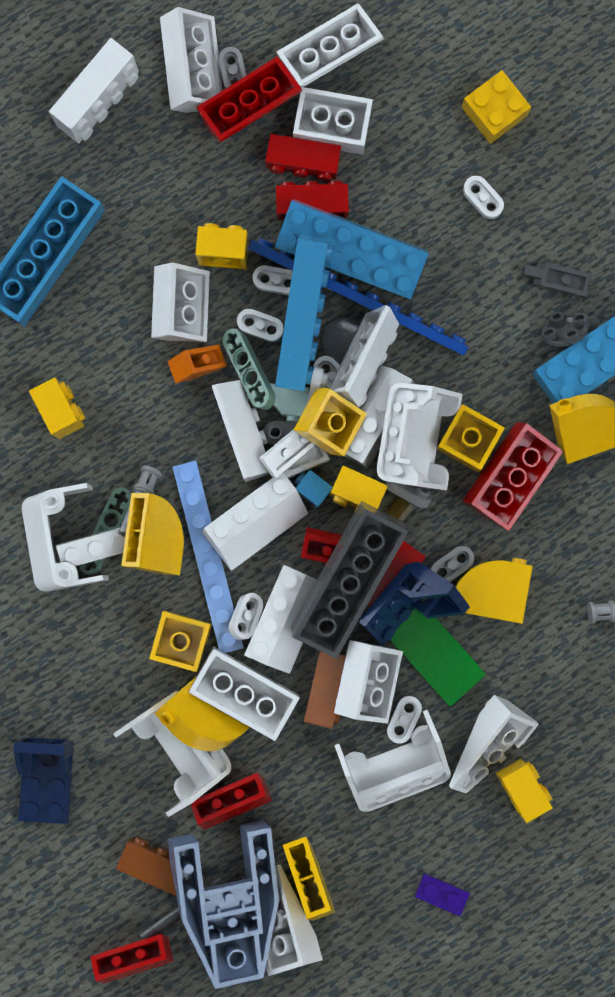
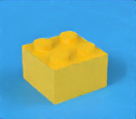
[462,70,532,144]
[195,223,249,269]
[29,377,86,439]
[294,388,367,456]
[436,404,505,473]
[330,466,388,511]
[149,611,212,672]
[496,759,553,823]

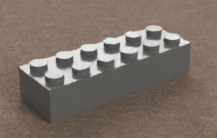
[291,501,409,659]

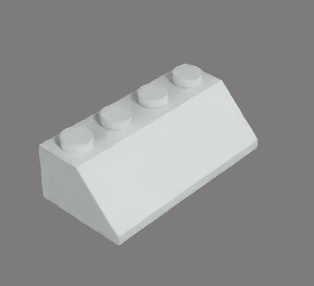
[277,3,383,88]
[160,7,223,113]
[329,305,399,408]
[344,365,415,469]
[212,380,270,482]
[202,473,308,571]
[244,565,317,674]
[189,646,300,741]

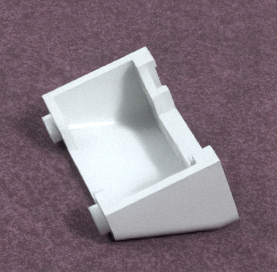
[377,383,462,490]

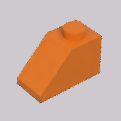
[167,344,227,383]

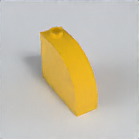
[549,394,615,464]
[121,493,184,576]
[455,558,533,624]
[154,676,249,751]
[283,837,336,921]

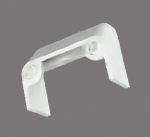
[22,483,109,592]
[113,691,231,817]
[335,710,451,812]

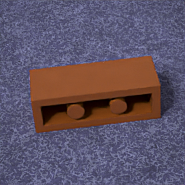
[304,651,346,728]
[116,836,176,896]

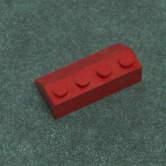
[196,56,302,142]
[462,422,564,531]

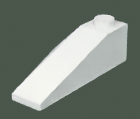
[449,695,539,793]
[266,865,323,976]

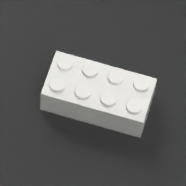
[49,38,139,144]

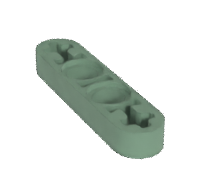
[223,328,275,410]
[79,487,131,575]

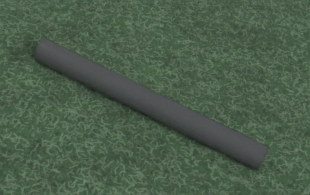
[140,876,225,940]

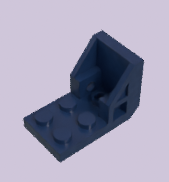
[358,561,470,646]
[13,737,74,824]

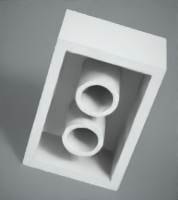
[293,87,373,155]
[334,640,403,724]

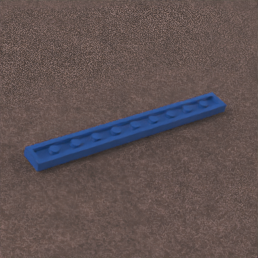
[248,238,469,355]

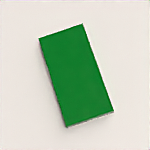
[391,601,486,707]

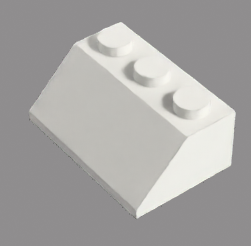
[151,262,210,342]

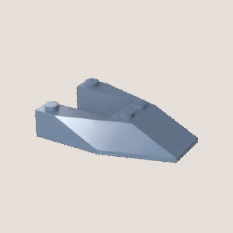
[167,820,279,989]

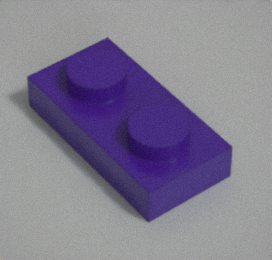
[414,873,470,916]

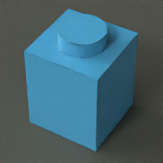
[294,470,333,508]

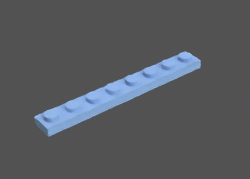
[173,461,244,653]

